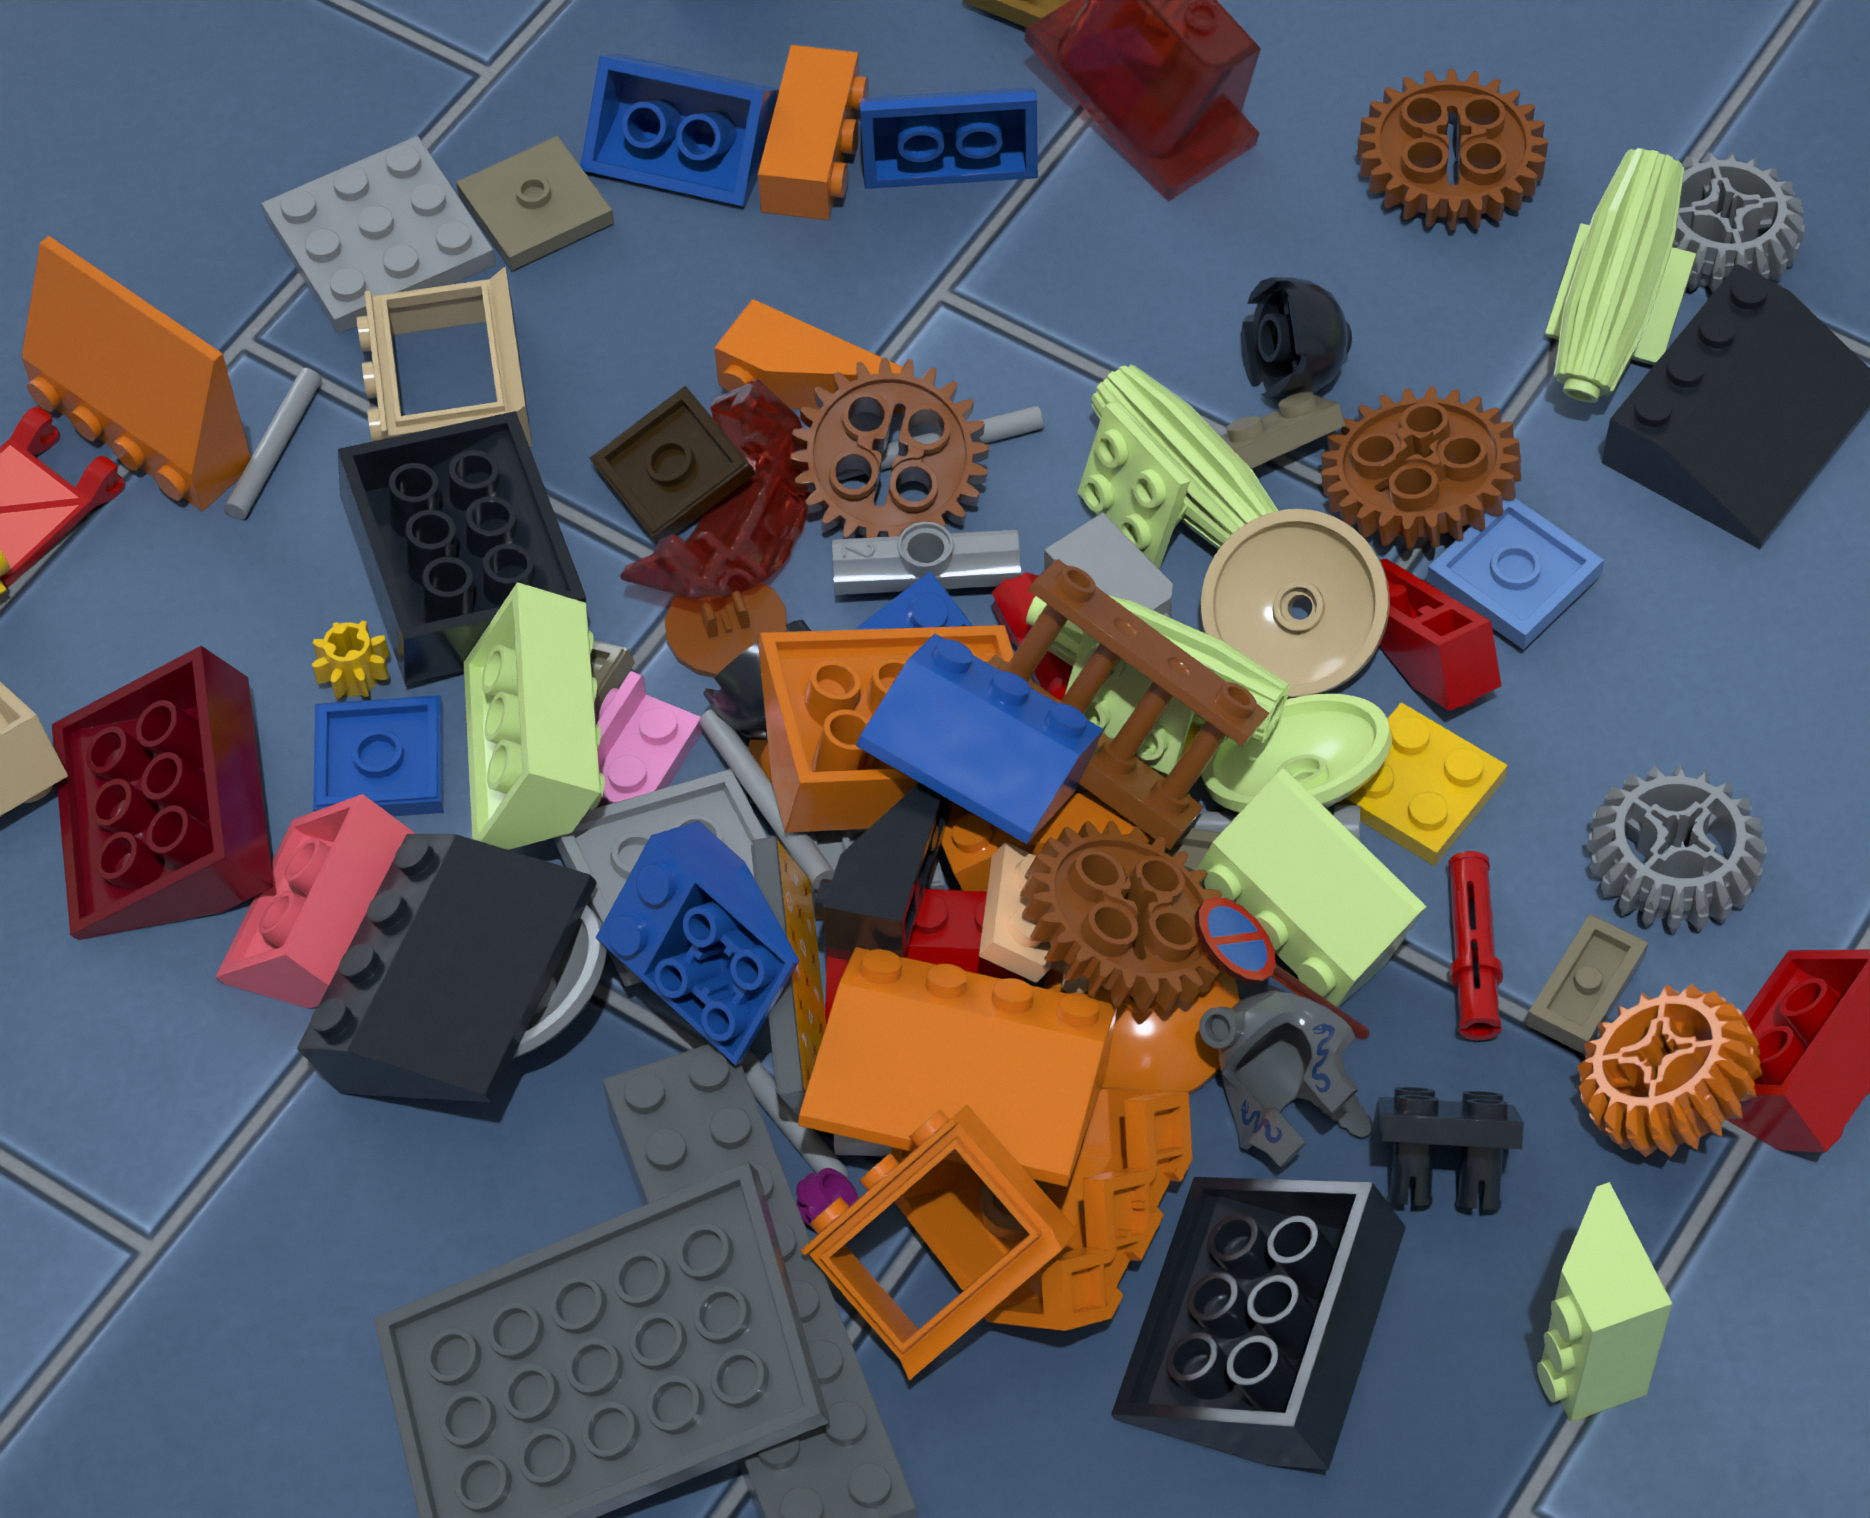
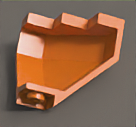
[892,1087,1193,1331]

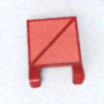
[0,407,125,588]

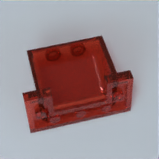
[1024,0,1261,202]

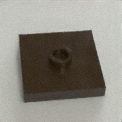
[589,385,756,547]

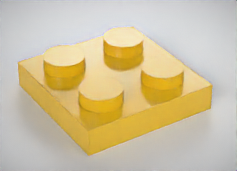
[1334,702,1508,866]

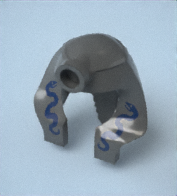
[1199,990,1373,1167]

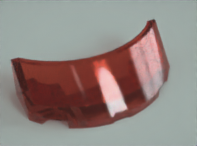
[620,378,810,600]

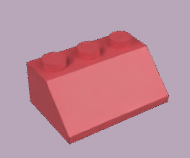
[215,794,416,1009]

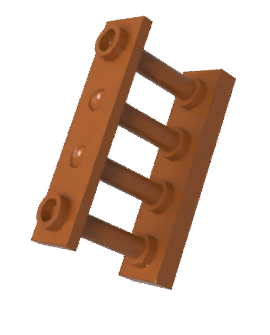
[987,559,1270,850]

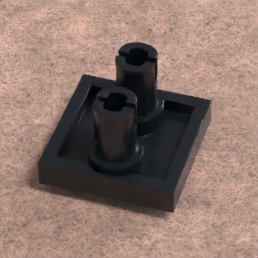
[1378,1087,1524,1210]

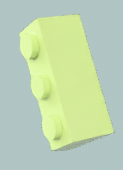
[1196,767,1427,1011]
[1537,1182,1672,1423]

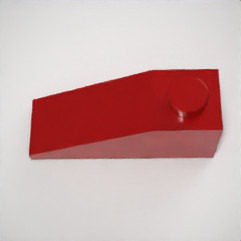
[1379,558,1502,711]

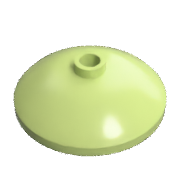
[1202,694,1392,813]

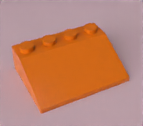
[21,235,251,512]
[758,625,1014,832]
[798,947,1117,1187]

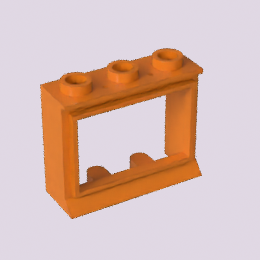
[800,1104,1078,1380]

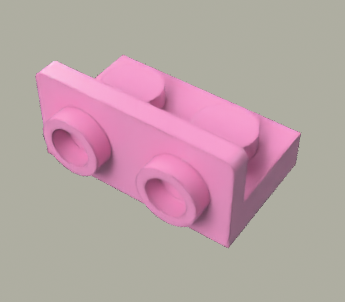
[596,671,703,808]

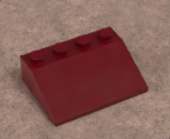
[52,646,273,940]

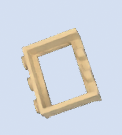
[356,267,533,447]

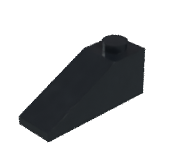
[814,782,952,957]

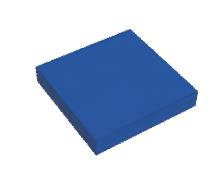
[313,695,444,816]

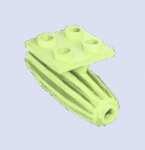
[1545,148,1696,403]
[1077,364,1278,569]
[1026,595,1290,775]

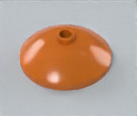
[1043,964,1240,1095]

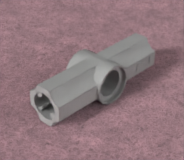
[832,522,1021,595]

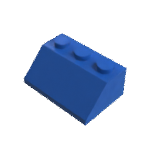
[580,54,779,206]
[860,87,1038,189]
[856,634,1104,844]

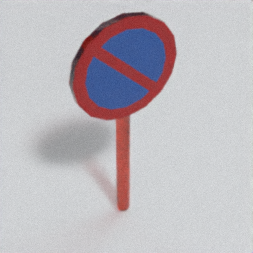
[1194,897,1369,1040]

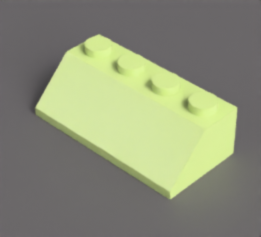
[464,582,605,850]

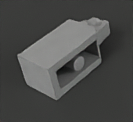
[1044,512,1173,618]

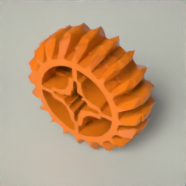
[1577,984,1763,1157]

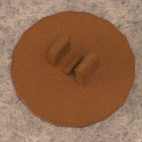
[665,573,788,678]

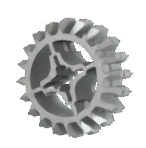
[1673,151,1805,294]
[1587,763,1767,934]

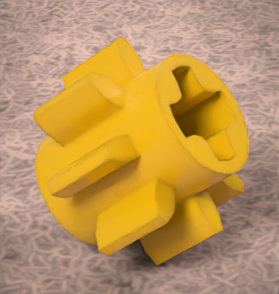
[312,620,390,699]

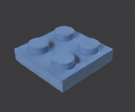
[1426,498,1604,649]

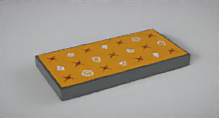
[751,836,826,1131]

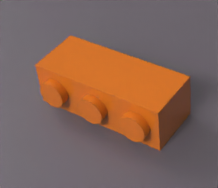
[758,45,869,220]

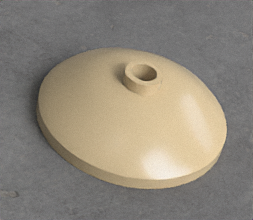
[1201,509,1390,698]

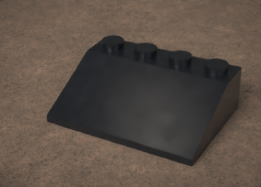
[1602,264,1870,550]
[337,411,587,684]
[297,834,597,1102]
[1111,1177,1406,1469]

